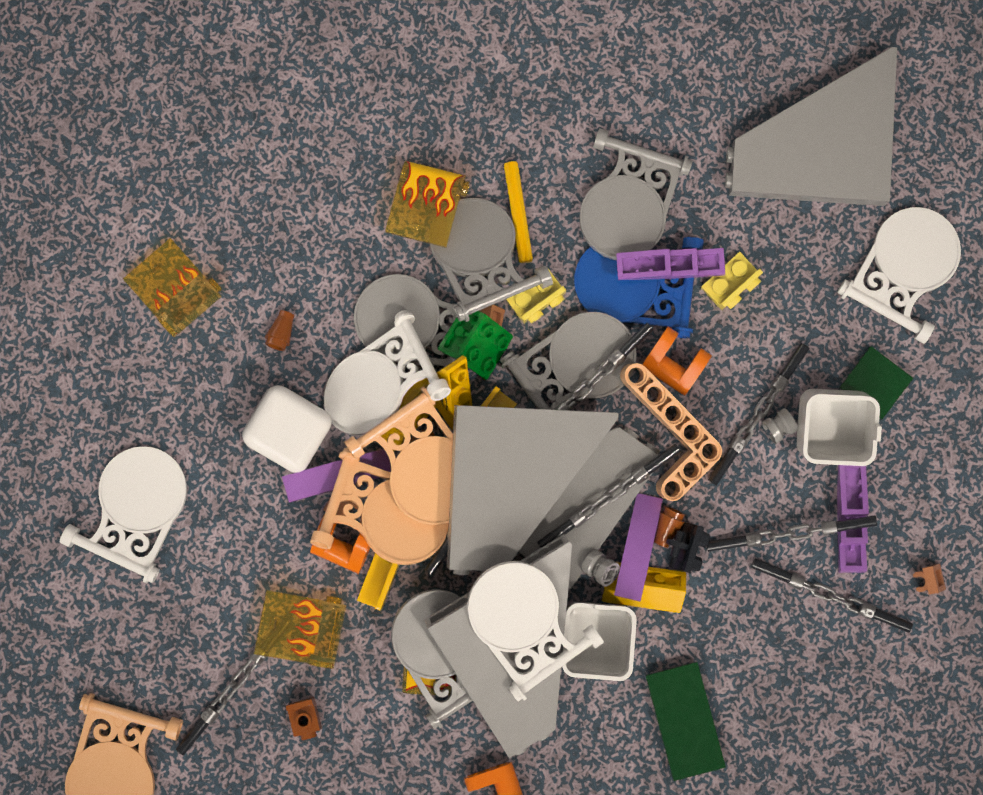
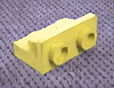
[701,252,763,310]
[505,269,566,324]

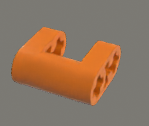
[642,327,712,396]
[310,514,370,574]
[464,761,523,795]

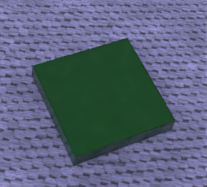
[839,346,913,420]

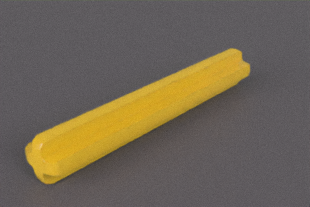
[504,161,533,263]

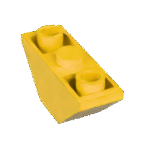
[428,355,472,430]

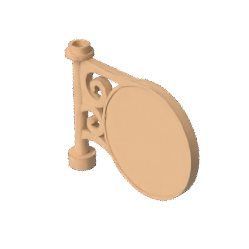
[344,386,453,525]
[310,448,449,565]
[65,693,183,795]

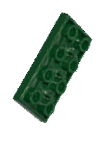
[645,661,726,781]

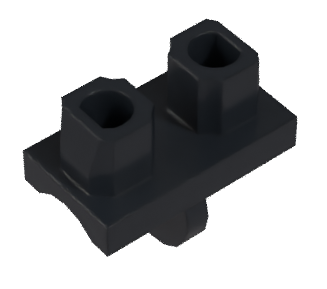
[665,522,710,574]

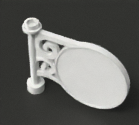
[837,207,961,344]
[324,310,451,436]
[60,447,187,584]
[467,561,604,702]

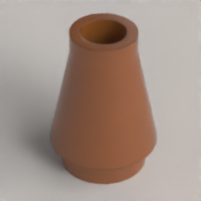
[265,310,295,351]
[654,506,685,548]

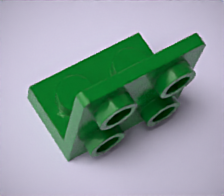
[437,311,513,380]

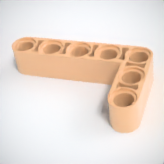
[620,363,722,501]

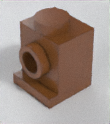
[285,697,322,740]

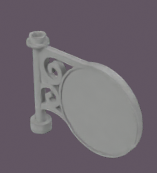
[579,128,693,260]
[429,198,553,322]
[354,274,482,374]
[500,312,636,410]
[391,589,473,729]

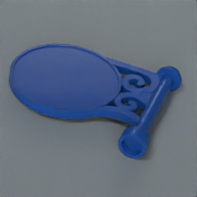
[574,237,704,338]

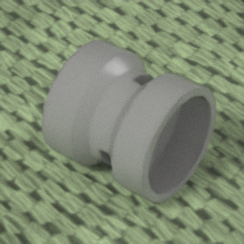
[762,408,798,444]
[582,550,620,586]

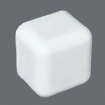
[242,385,332,473]
[796,389,882,466]
[562,602,636,681]

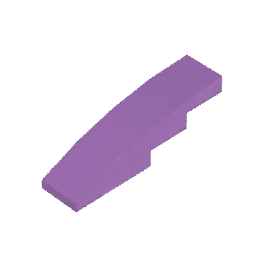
[616,248,725,280]
[282,449,391,503]
[837,465,869,573]
[614,493,663,602]

